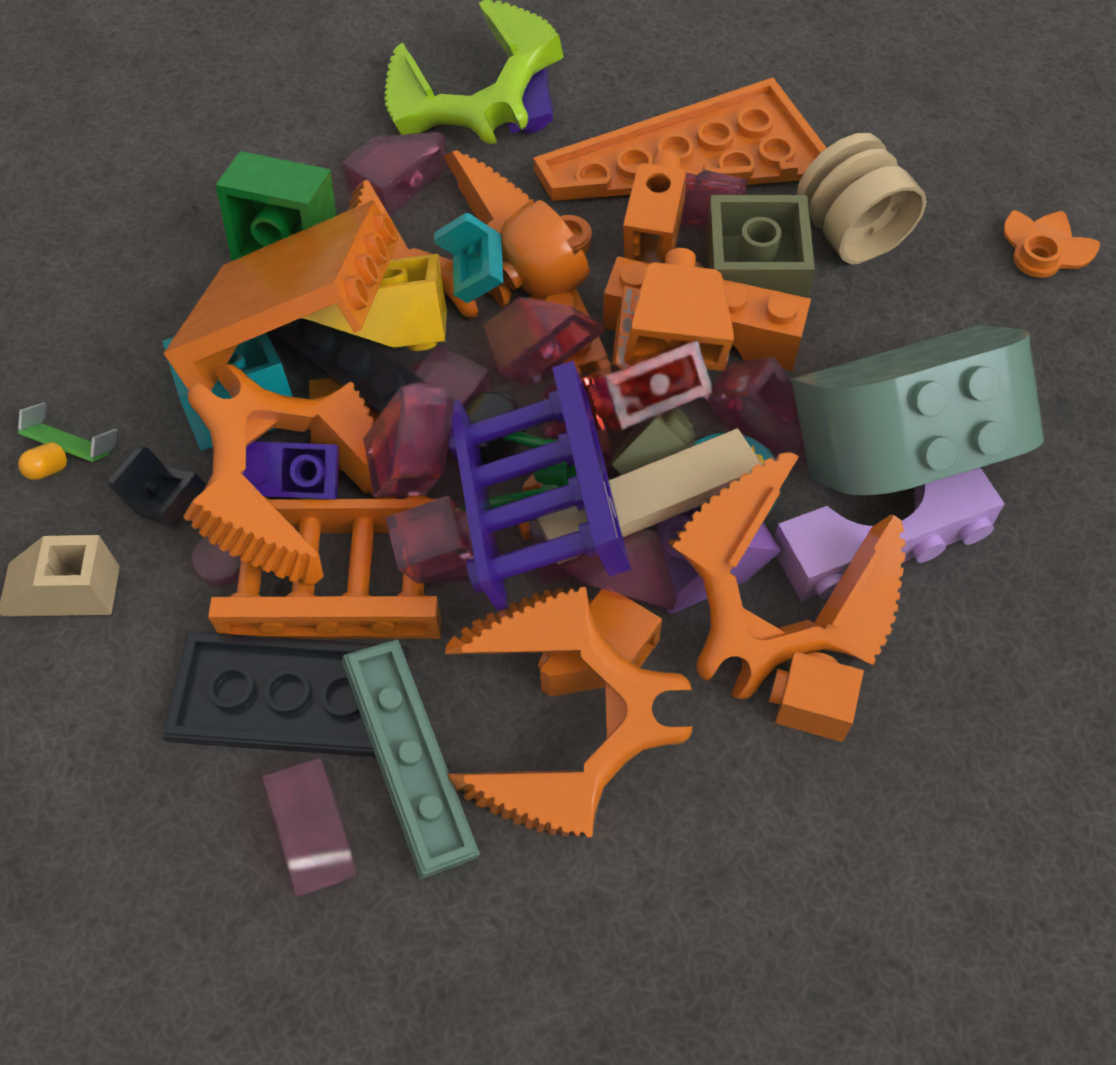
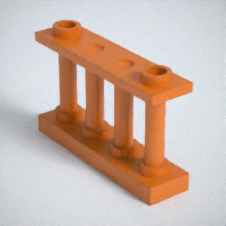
[208,495,447,639]

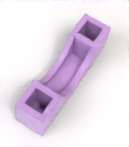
[774,468,1005,601]

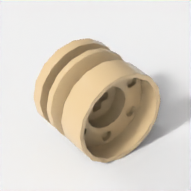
[796,133,927,265]

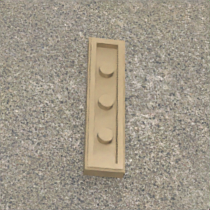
[535,428,762,564]

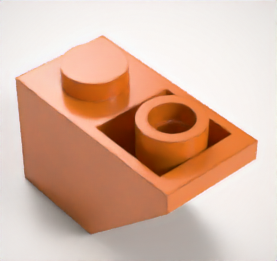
[538,584,662,697]

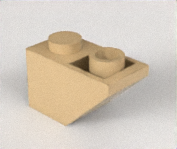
[0,535,120,616]

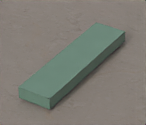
[342,639,480,880]

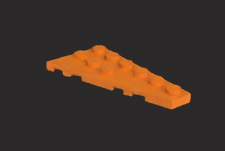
[533,77,827,201]

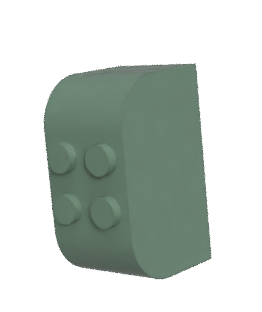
[791,325,1044,495]

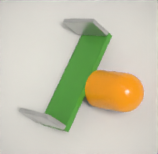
[18,402,117,480]

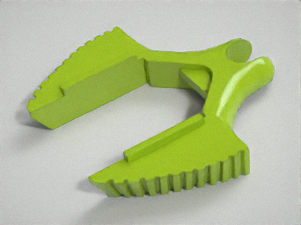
[384,0,564,145]

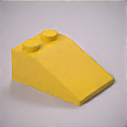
[302,254,447,351]

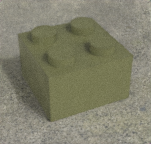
[705,195,815,298]

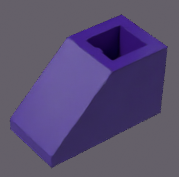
[243,442,339,499]

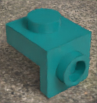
[434,213,503,303]

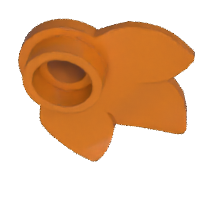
[1003,210,1100,278]

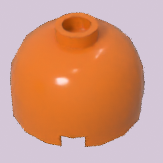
[500,199,590,298]

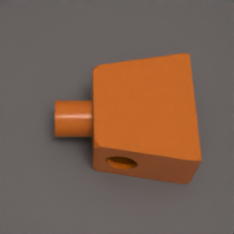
[623,151,686,263]
[624,248,734,371]

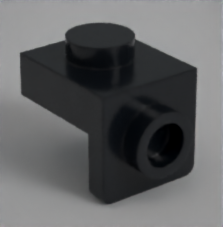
[108,446,206,527]

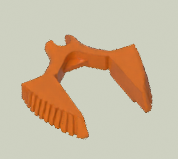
[347,150,532,318]
[183,364,398,584]
[668,452,906,699]
[445,587,693,838]

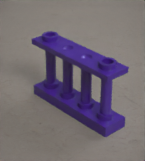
[445,361,632,611]

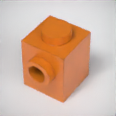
[769,652,864,742]

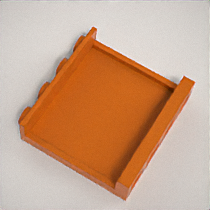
[163,200,398,391]

